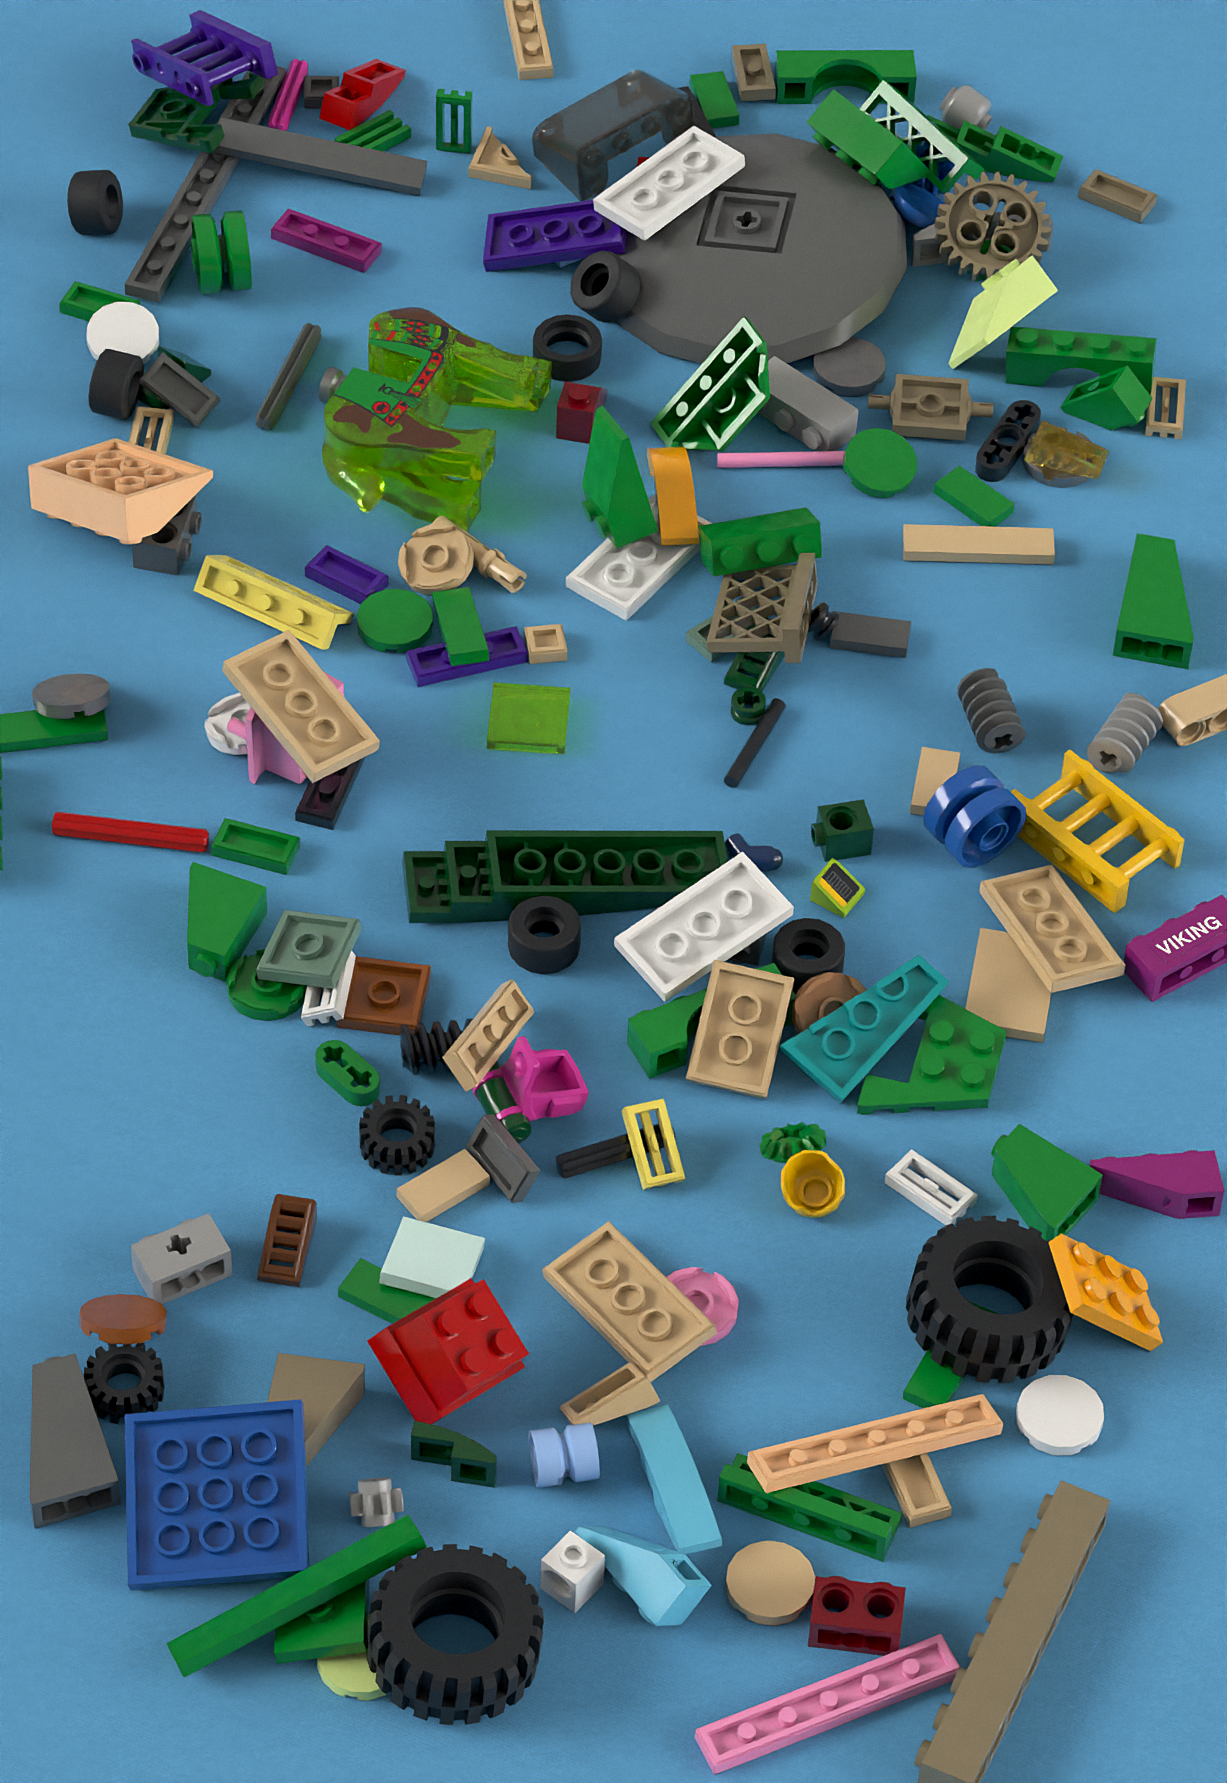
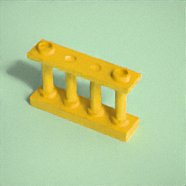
[1010,750,1185,913]

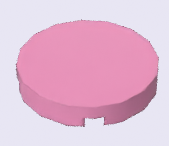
[667,1267,739,1346]

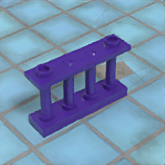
[131,10,278,106]

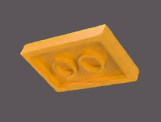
[1048,1233,1163,1351]

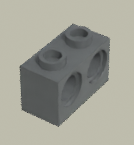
[132,496,202,575]

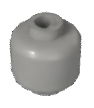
[939,85,993,130]

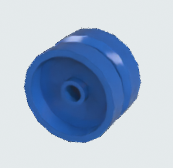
[923,765,1026,868]

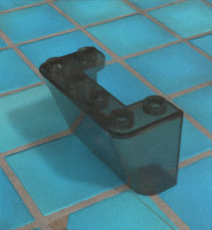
[532,70,695,202]

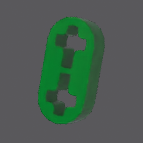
[315,1040,380,1107]

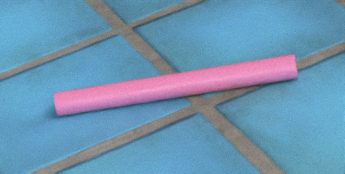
[717,451,845,468]

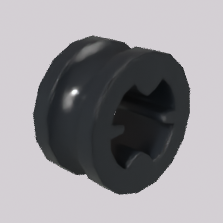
[808,602,840,641]

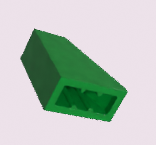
[187,862,267,982]
[991,1124,1103,1241]

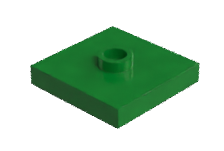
[274,1579,369,1664]

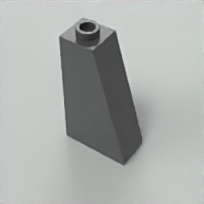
[29,1353,121,1529]

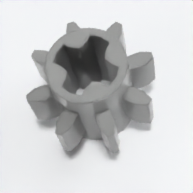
[349,1477,404,1527]

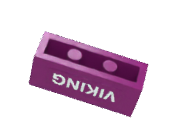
[1124,895,1227,1002]

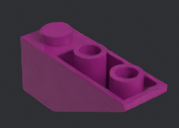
[1089,1150,1224,1219]

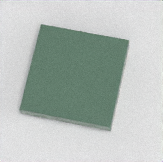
[256,910,362,989]

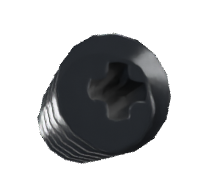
[400,1018,473,1076]

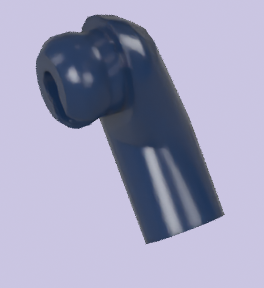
[725,833,783,872]

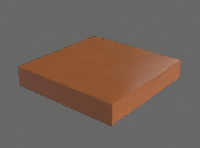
[337,956,431,1035]

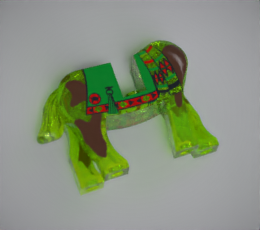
[322,307,552,532]

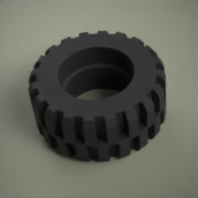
[906,1216,1074,1384]
[367,1544,544,1725]

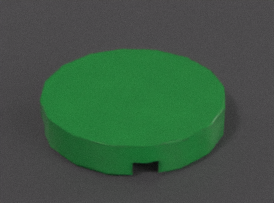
[843,428,917,498]
[357,589,433,653]
[226,949,307,1021]

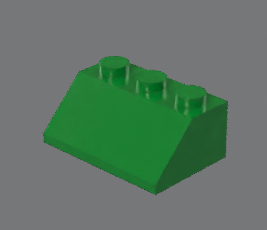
[806,89,931,190]

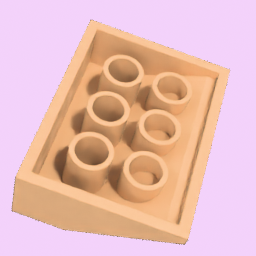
[28,438,213,544]

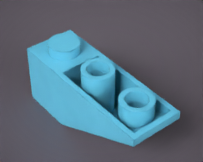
[575,1526,712,1626]

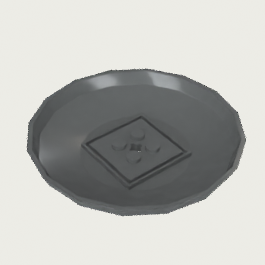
[614,134,907,364]

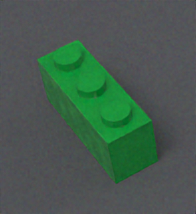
[698,507,822,577]

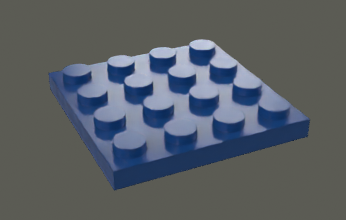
[125,1399,310,1591]

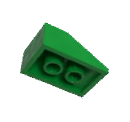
[581,406,658,549]

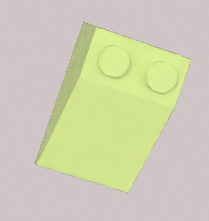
[948,255,1058,369]

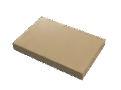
[965,928,1051,1043]
[686,960,794,1099]

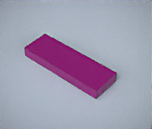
[271,208,382,273]

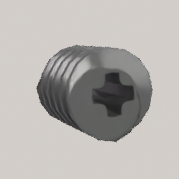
[957,668,1026,753]

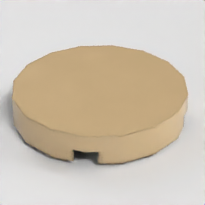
[398,524,474,595]
[725,1540,815,1626]

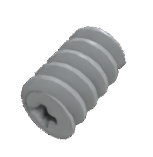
[1087,693,1163,773]

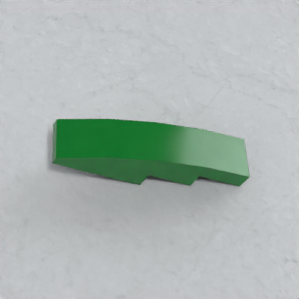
[916,115,1063,183]

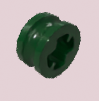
[730,687,766,726]

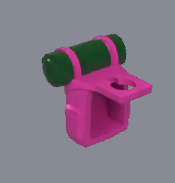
[472,1036,589,1144]

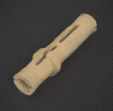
[432,515,527,593]

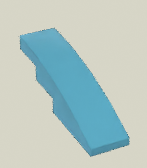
[626,1404,723,1555]

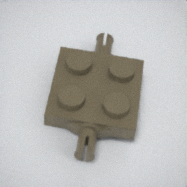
[868,374,993,441]

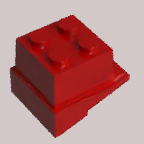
[367,1278,529,1424]

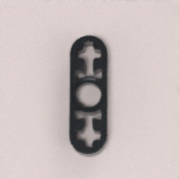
[975,400,1041,482]

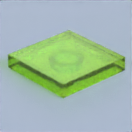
[487,682,571,754]

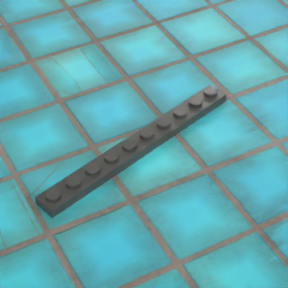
[125,66,286,303]

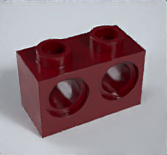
[808,1576,906,1656]

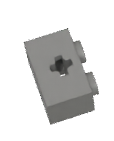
[131,1213,232,1304]

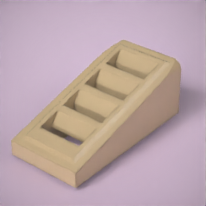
[559,1361,660,1426]

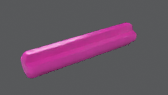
[267,58,308,131]

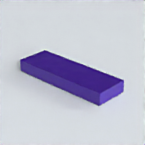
[406,626,528,687]

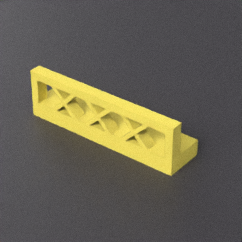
[193,555,354,650]

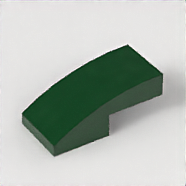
[411,1421,497,1488]

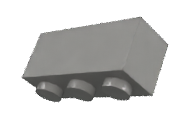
[757,356,858,451]

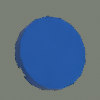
[889,183,945,229]

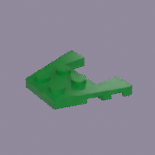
[857,995,1007,1115]

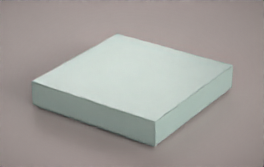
[379,1216,485,1298]

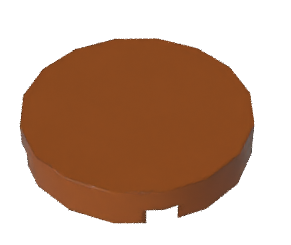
[79,1294,167,1345]

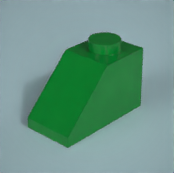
[1060,365,1152,431]

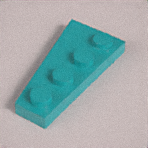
[779,955,950,1104]

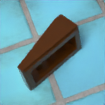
[257,1194,317,1287]

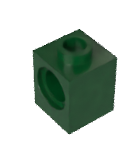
[811,799,874,862]

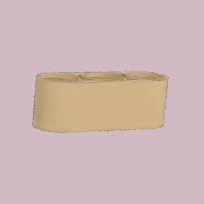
[1157,674,1227,746]

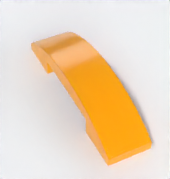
[647,447,699,545]

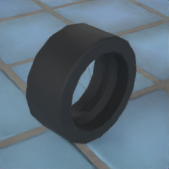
[533,314,602,382]

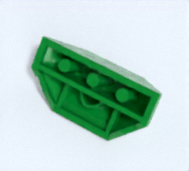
[650,317,770,451]

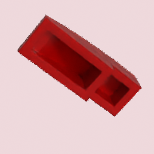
[319,59,406,130]

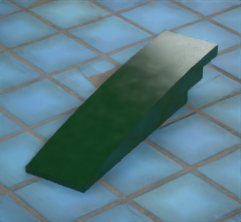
[402,830,728,923]

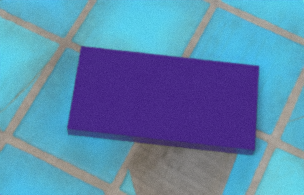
[483,200,627,272]

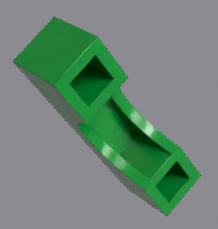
[775,50,917,104]
[1006,327,1156,395]
[627,963,796,1079]

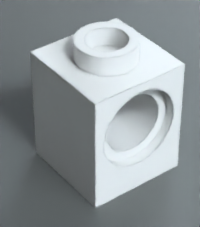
[540,1530,605,1613]

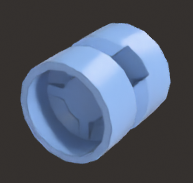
[529,1422,600,1488]

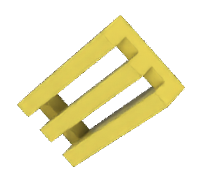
[621,1098,686,1191]

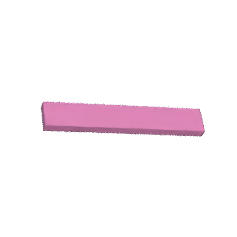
[694,1634,960,1775]

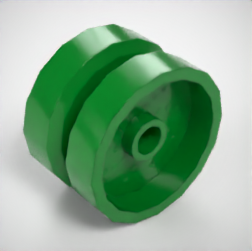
[191,210,252,295]

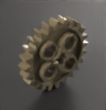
[934,172,1051,281]

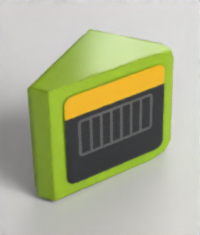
[810,858,866,918]

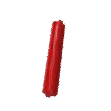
[52,812,209,853]

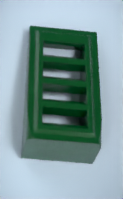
[724,618,785,692]

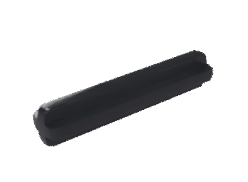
[556,1123,675,1178]

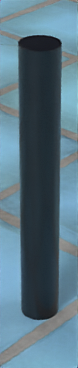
[724,698,786,788]

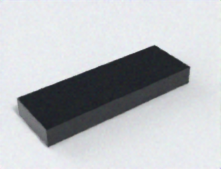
[295,757,365,830]

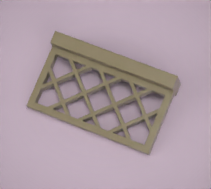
[706,553,818,663]

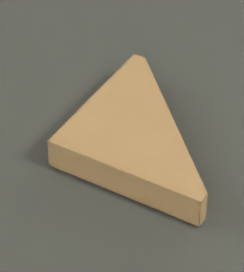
[468,127,532,190]

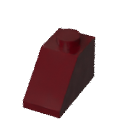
[556,381,608,444]

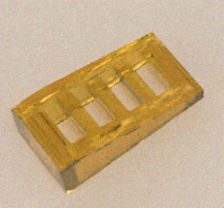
[1024,420,1109,479]

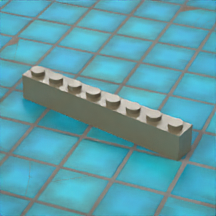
[914,1480,1111,1783]

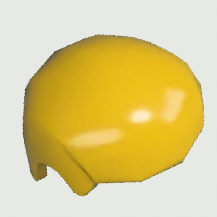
[781,1150,845,1219]

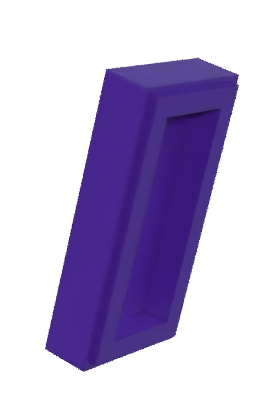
[304,545,389,604]

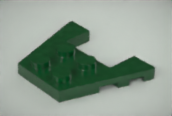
[128,72,265,153]

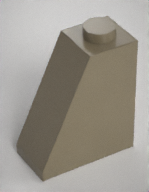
[267,1353,365,1467]

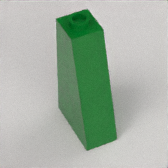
[1113,533,1194,669]

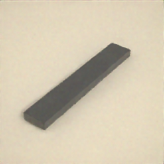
[213,117,427,196]

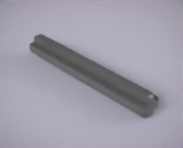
[255,323,322,431]

